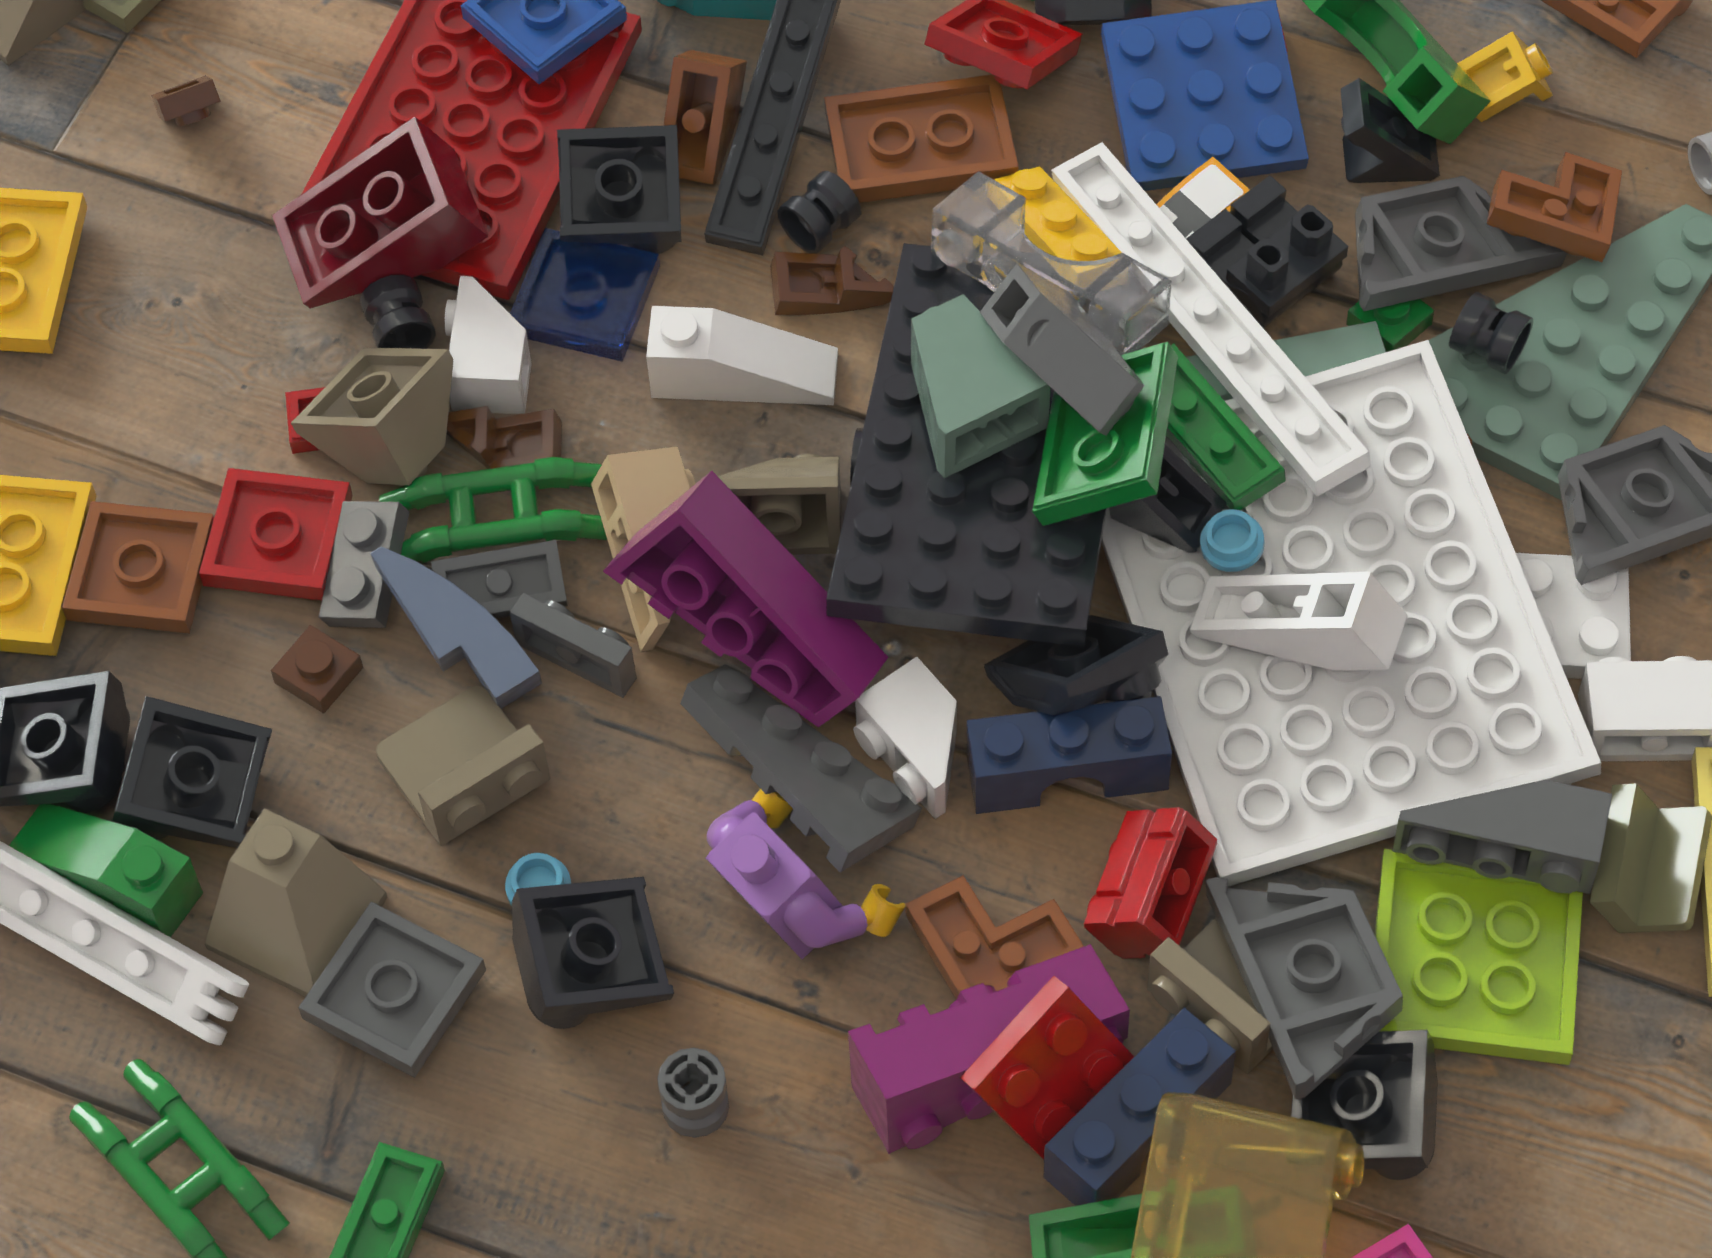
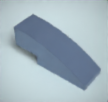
[370,546,542,709]

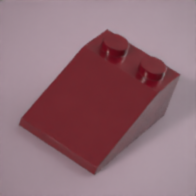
[272,117,488,309]

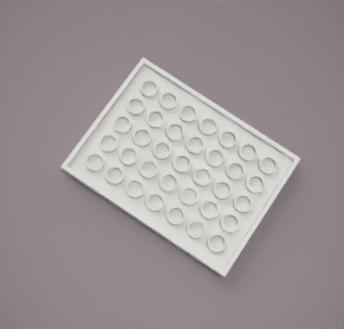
[1101,340,1601,887]

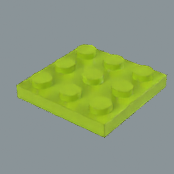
[1375,848,1583,1065]

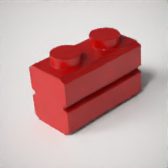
[1084,807,1218,959]

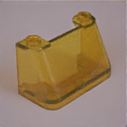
[1131,1092,1365,1258]

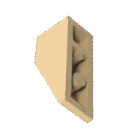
[591,447,695,652]

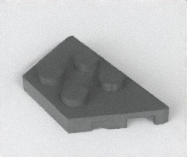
[1355,176,1567,311]
[1558,425,1712,585]
[1206,877,1403,1100]

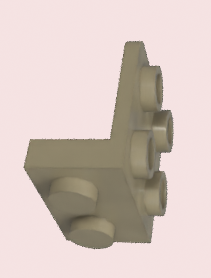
[376,686,550,846]
[1147,918,1273,1075]

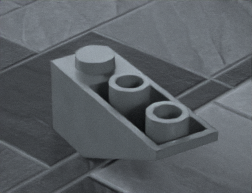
[980,263,1145,436]
[1392,780,1612,894]

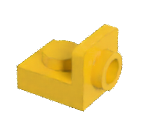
[1457,31,1553,122]

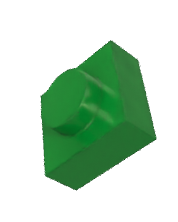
[1346,299,1435,352]

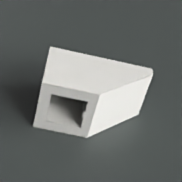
[445,276,532,414]
[853,657,957,819]

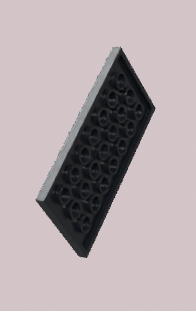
[826,243,1141,647]

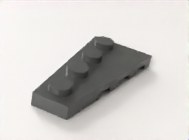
[680,664,922,873]

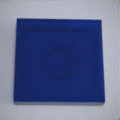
[510,228,660,362]

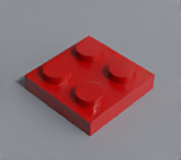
[924,0,1083,89]
[199,468,353,601]
[960,976,1134,1160]

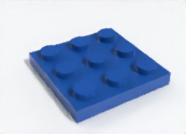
[1101,0,1309,191]

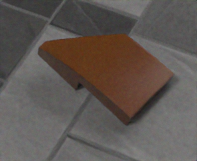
[770,246,894,315]
[446,406,562,469]

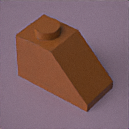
[663,50,747,185]

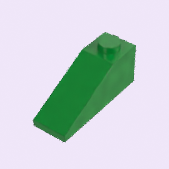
[9,804,203,937]

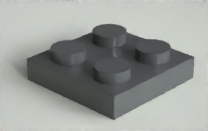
[298,902,486,1078]

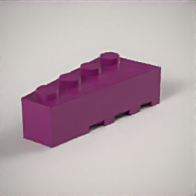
[603,471,889,728]
[848,944,1130,1154]

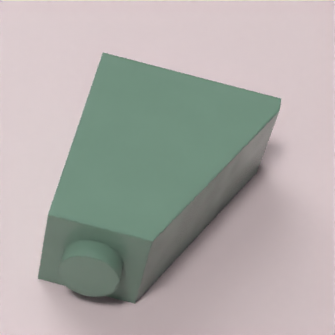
[911,294,1050,478]

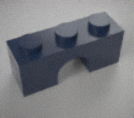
[967,696,1172,814]
[1043,1007,1236,1206]

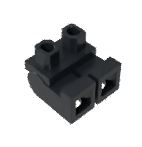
[1186,175,1349,329]

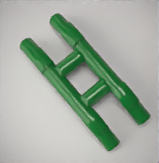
[379,457,607,563]
[69,1059,290,1258]

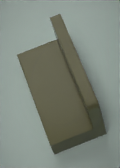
[1590,783,1712,933]

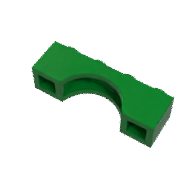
[1302,0,1490,144]

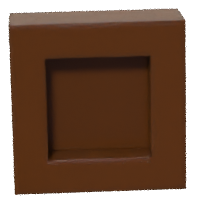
[151,75,221,127]
[271,625,363,713]

